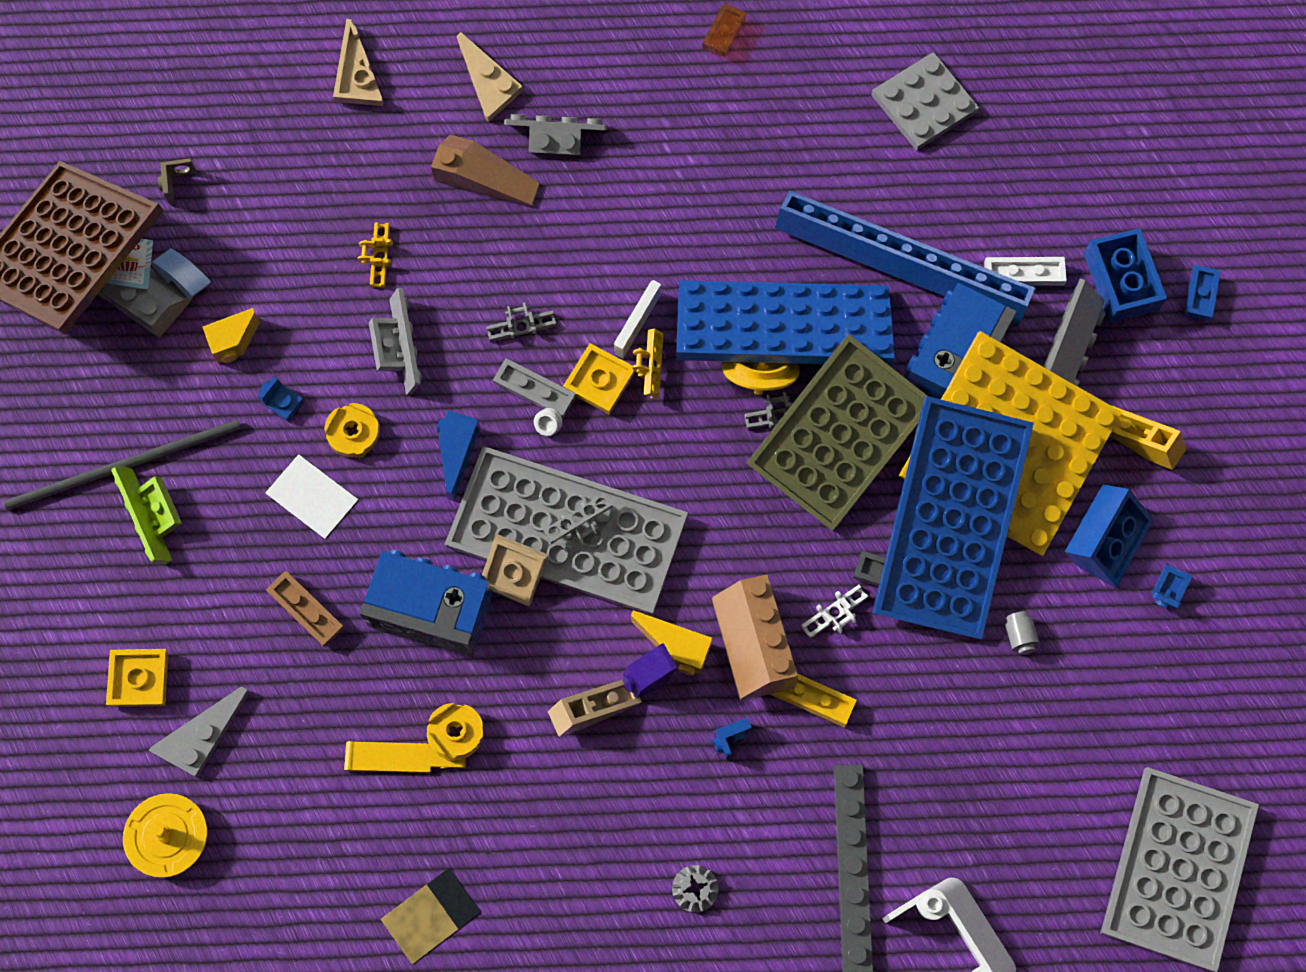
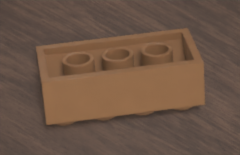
[712,575,798,701]

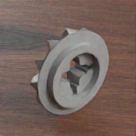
[672,865,718,912]

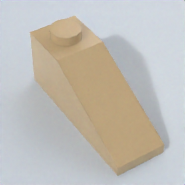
[548,680,642,737]

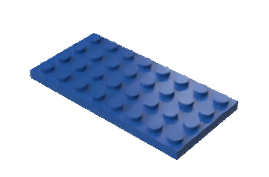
[676,280,895,366]
[872,396,1034,639]

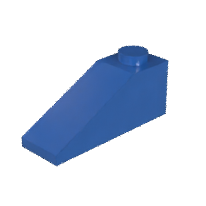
[437,410,481,501]

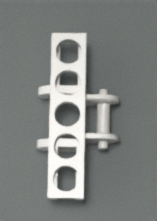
[801,585,868,639]

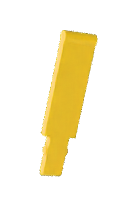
[344,741,466,773]

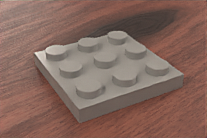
[871,52,979,151]

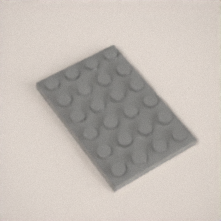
[1100,767,1259,972]

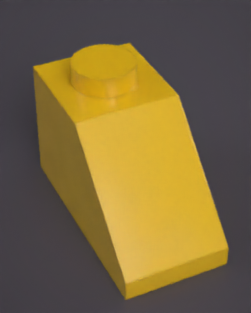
[203,308,260,364]

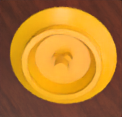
[722,361,800,395]
[123,794,207,878]

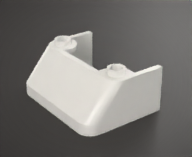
[882,878,1016,972]

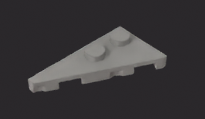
[149,686,249,778]

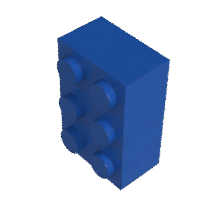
[1084,228,1167,324]

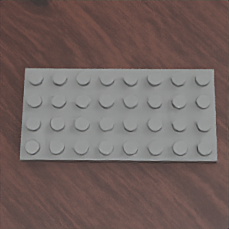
[445,446,688,616]

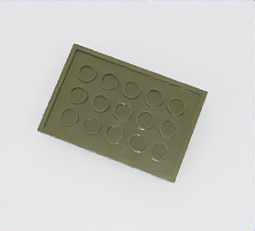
[746,334,927,531]

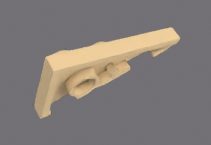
[333,19,383,106]
[456,32,523,122]

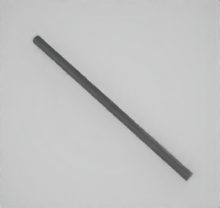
[4,419,241,511]

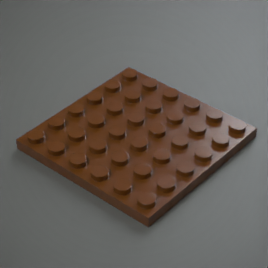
[0,161,164,335]

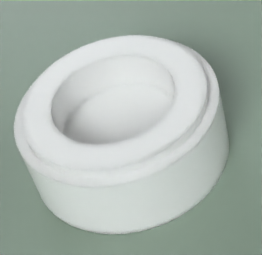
[534,408,562,436]

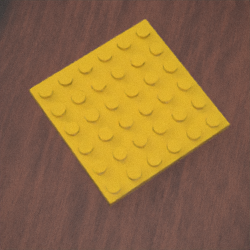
[899,331,1122,556]

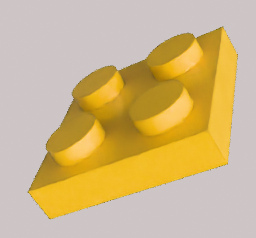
[563,343,636,415]
[106,649,169,707]

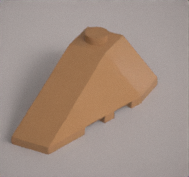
[431,135,540,207]

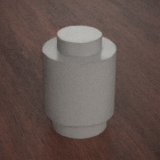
[1005,611,1040,655]

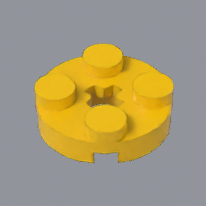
[325,403,380,458]
[427,703,484,762]

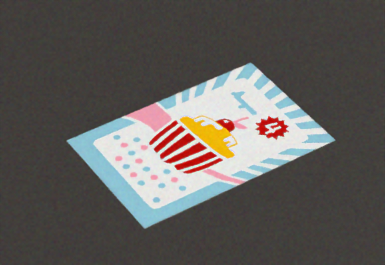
[107,239,153,290]

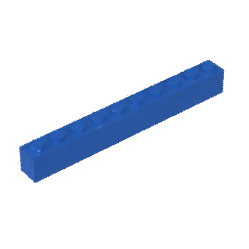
[775,190,1035,326]

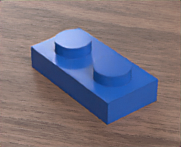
[1184,265,1221,322]

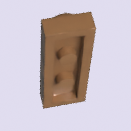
[266,571,345,648]

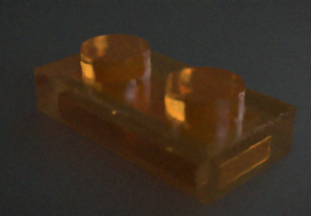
[702,3,747,58]

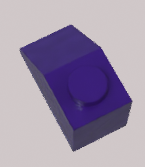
[623,643,677,699]

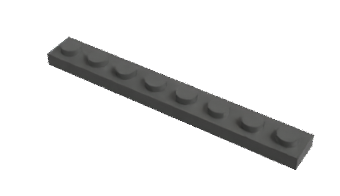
[833,765,873,972]

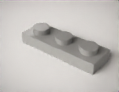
[493,358,576,419]

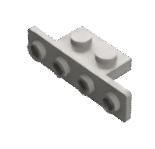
[504,114,608,155]
[369,288,422,394]

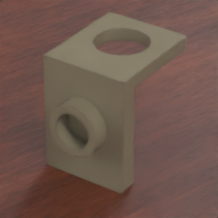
[158,158,197,205]

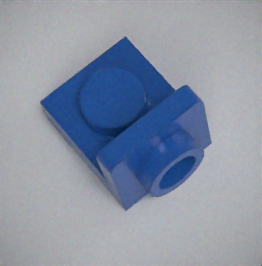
[258,376,304,422]
[712,717,752,760]

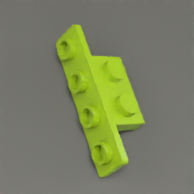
[111,466,182,564]

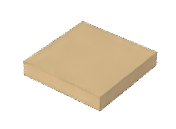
[482,534,548,606]

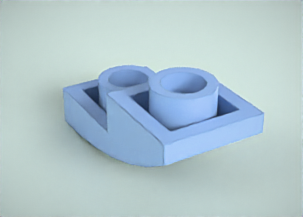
[151,248,211,300]

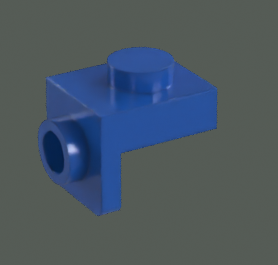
[1151,563,1192,609]

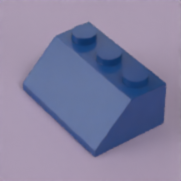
[1065,485,1154,587]

